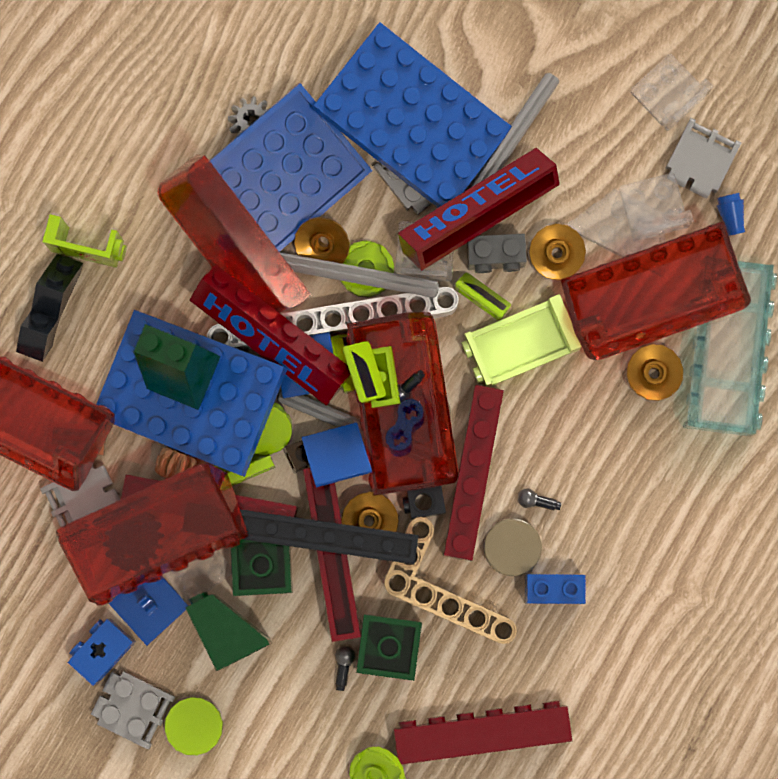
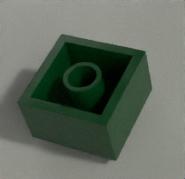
[230,538,293,596]
[356,614,422,681]

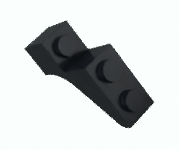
[16,254,83,362]

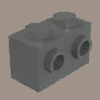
[467,234,527,273]

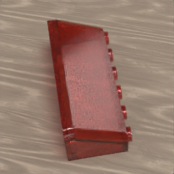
[157,154,312,313]
[561,221,751,360]
[347,312,458,496]
[0,356,115,491]
[56,464,248,605]

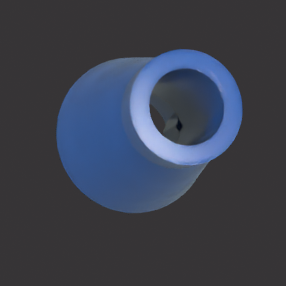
[716,193,745,236]

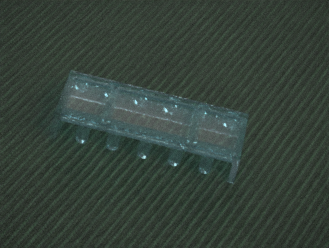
[683,256,777,436]

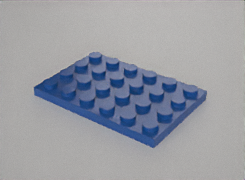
[312,22,512,208]
[170,83,373,281]
[92,310,288,477]

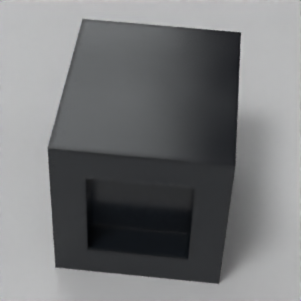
[402,484,446,520]

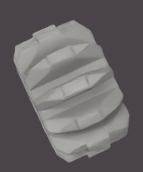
[228,96,268,136]

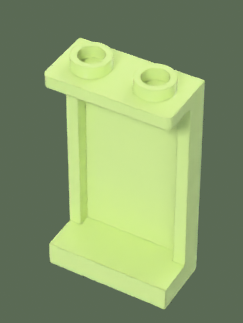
[461,294,582,387]

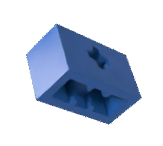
[525,574,586,604]
[68,619,136,686]

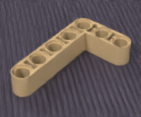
[384,517,517,644]

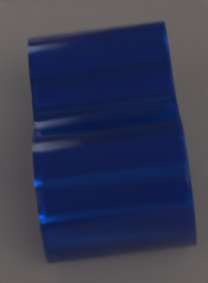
[386,399,425,457]

